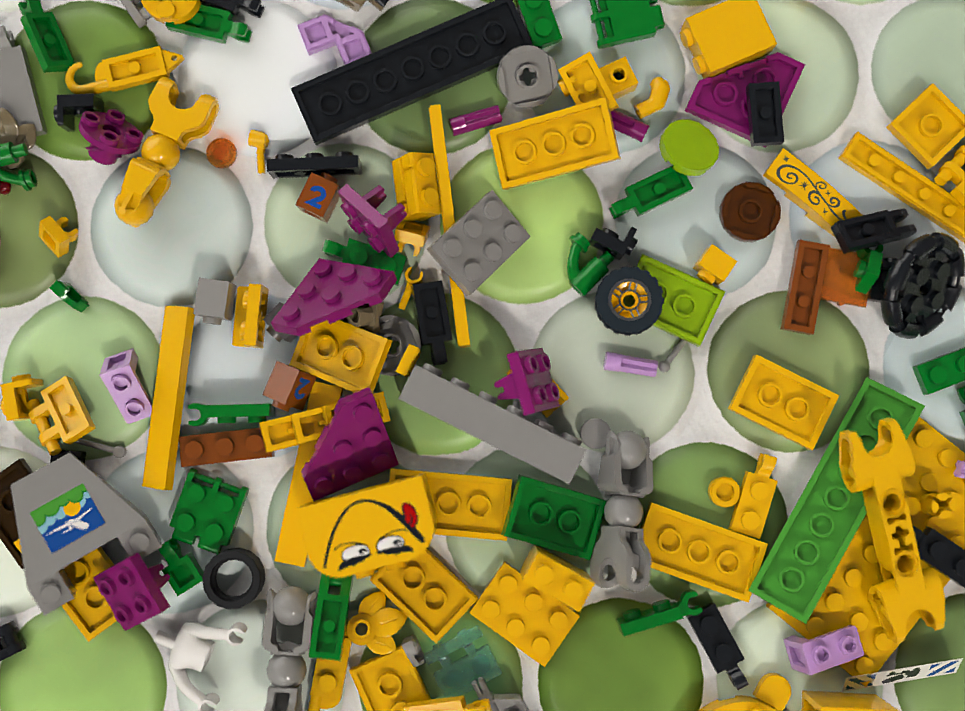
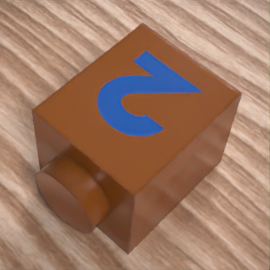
[295,172,341,223]
[262,361,317,412]

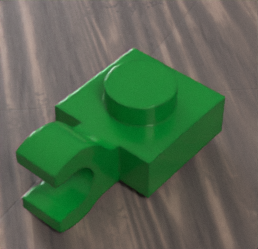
[853,245,884,294]
[158,538,204,596]

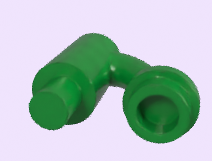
[0,142,37,191]
[567,232,614,297]

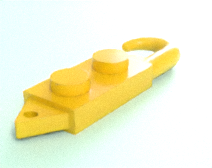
[65,46,185,95]
[307,626,352,711]

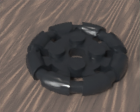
[881,232,965,339]

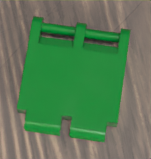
[589,0,665,49]
[169,468,249,554]

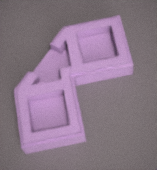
[297,14,372,65]

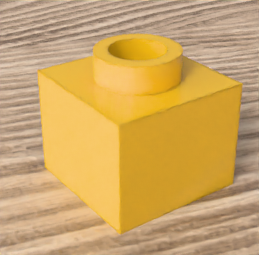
[599,56,638,100]
[693,244,738,285]

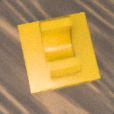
[39,216,79,258]
[394,221,430,256]

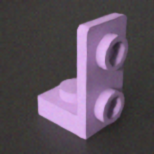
[100,348,153,424]
[783,625,864,675]

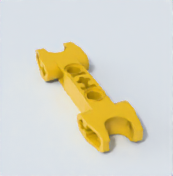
[839,418,945,644]

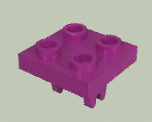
[338,184,407,258]
[494,348,560,416]
[93,552,170,631]

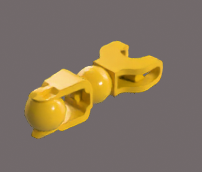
[114,77,219,228]

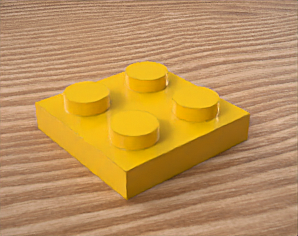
[886,83,965,169]

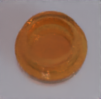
[206,138,237,169]

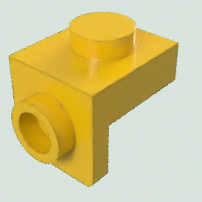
[0,374,43,421]

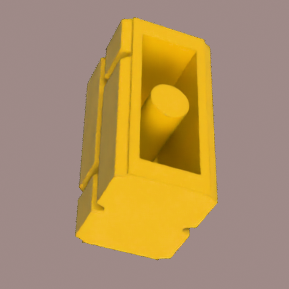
[392,152,441,221]

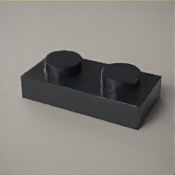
[746,81,784,147]

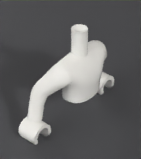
[153,622,248,711]

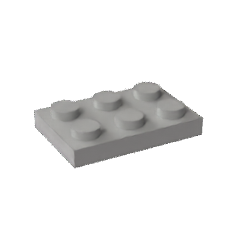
[427,190,531,296]

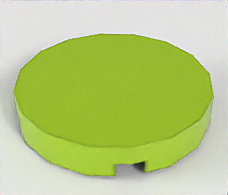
[659,119,719,176]

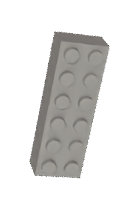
[398,363,586,484]

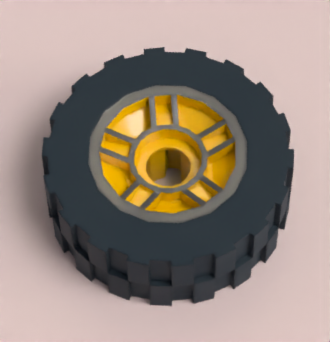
[595,266,664,336]

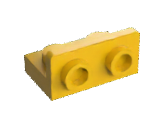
[557,51,619,112]
[232,283,269,349]

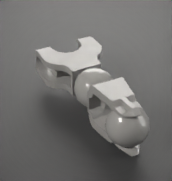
[590,431,653,591]
[262,586,318,711]

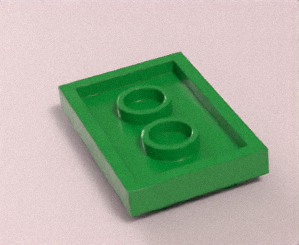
[501,475,606,560]

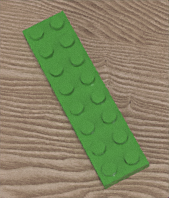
[748,377,925,624]

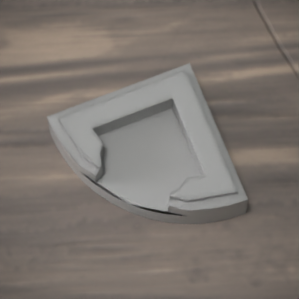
[401,634,426,667]

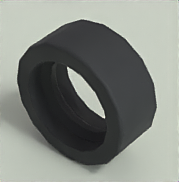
[202,548,265,609]

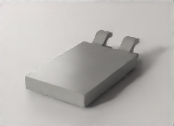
[0,25,48,136]

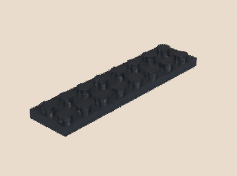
[291,0,533,145]

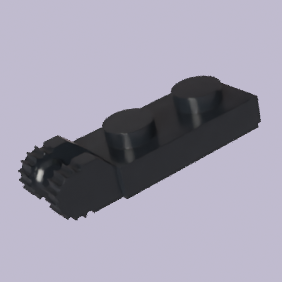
[831,208,917,254]

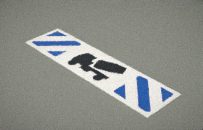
[842,658,963,692]

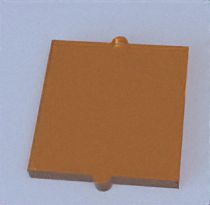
[820,248,869,308]

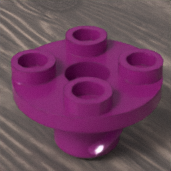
[78,109,144,165]

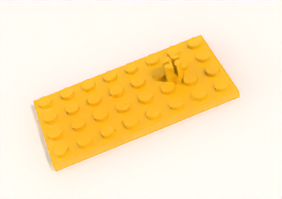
[766,417,965,687]

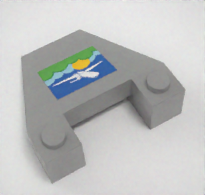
[11,452,162,616]

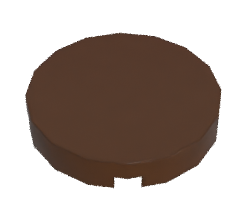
[719,182,781,242]

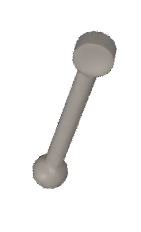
[658,339,687,372]
[72,438,127,458]

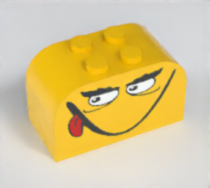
[296,472,437,579]

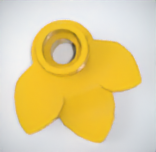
[346,591,407,655]

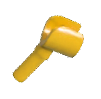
[248,130,269,174]
[398,267,423,310]

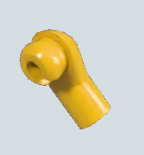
[634,77,670,119]

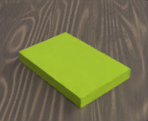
[623,254,726,347]

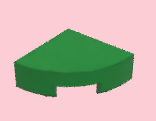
[49,280,89,312]

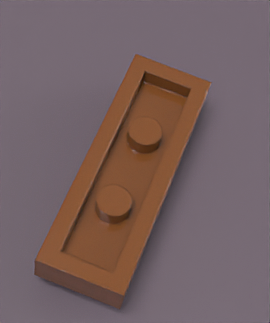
[781,240,830,335]
[179,428,275,467]

